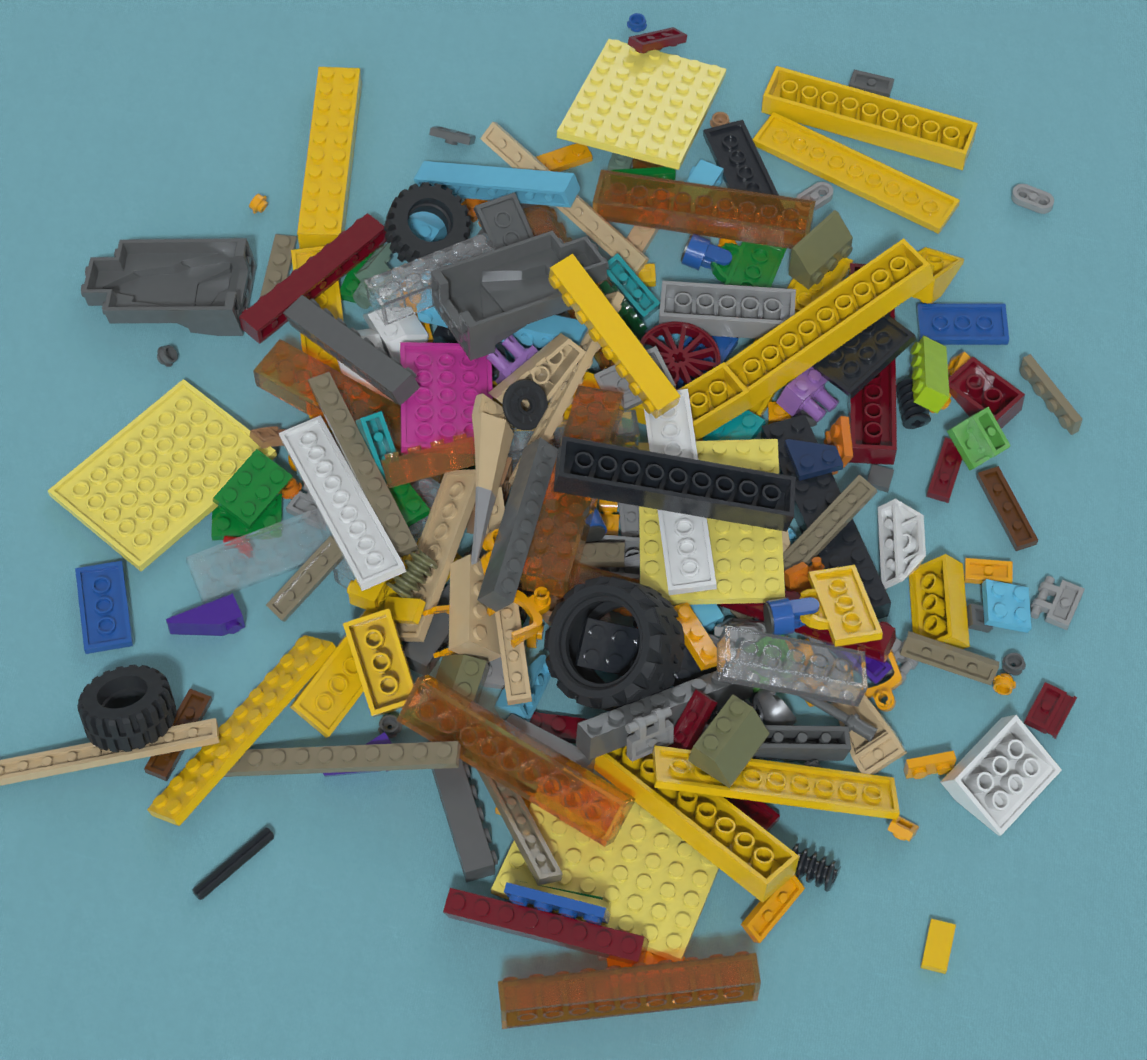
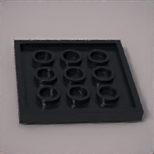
[812,314,916,399]

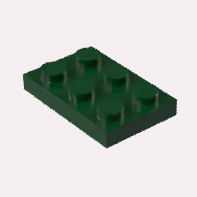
[599,280,648,341]

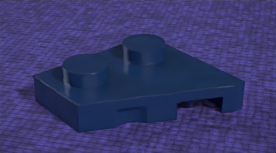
[784,439,844,481]

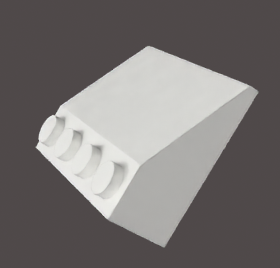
[940,715,1062,836]

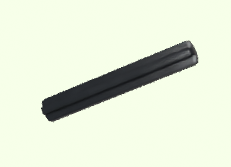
[192,827,274,900]

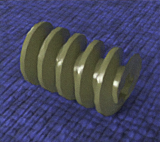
[386,548,438,598]

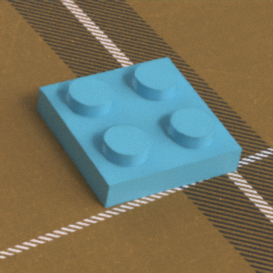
[982,579,1032,633]

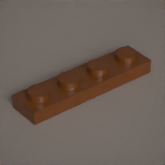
[976,466,1038,551]
[144,689,212,781]

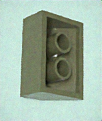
[789,210,853,289]
[421,654,489,735]
[688,695,769,788]

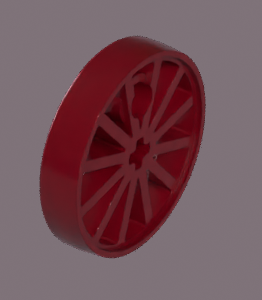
[640,322,721,390]

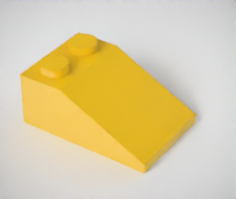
[912,247,964,304]

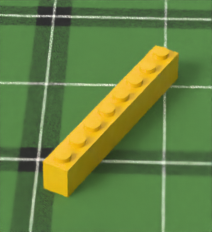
[548,254,680,419]

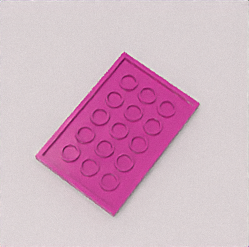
[400,342,493,454]

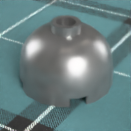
[752,684,798,726]

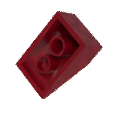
[948,356,1025,429]

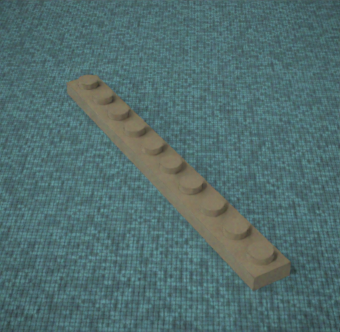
[308,372,418,557]
[224,741,461,777]

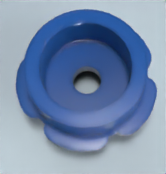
[627,13,647,32]

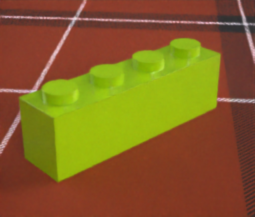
[910,335,950,413]

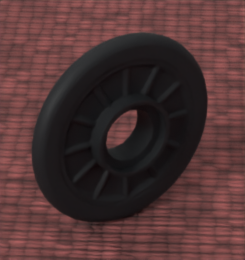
[503,380,548,430]

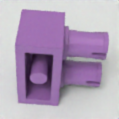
[486,335,538,384]
[776,367,839,423]

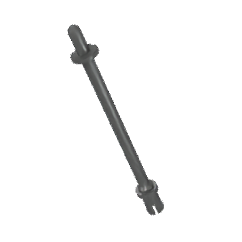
[709,634,878,742]

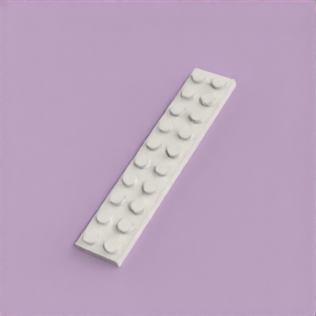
[644,389,717,595]
[279,415,406,591]

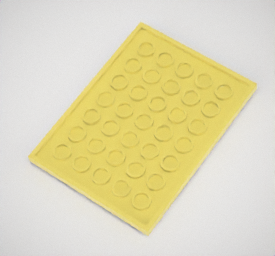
[556,39,727,170]
[48,379,277,572]
[639,439,785,605]
[491,775,719,964]

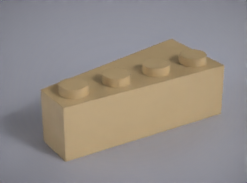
[489,333,586,411]
[449,554,501,663]

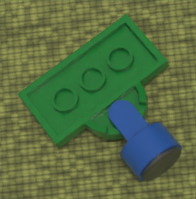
[680,230,788,288]

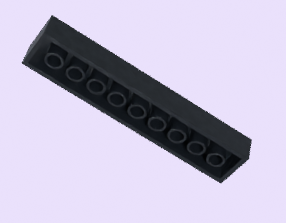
[761,414,891,620]
[553,436,796,532]

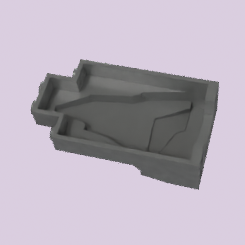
[431,231,609,361]
[81,238,257,336]

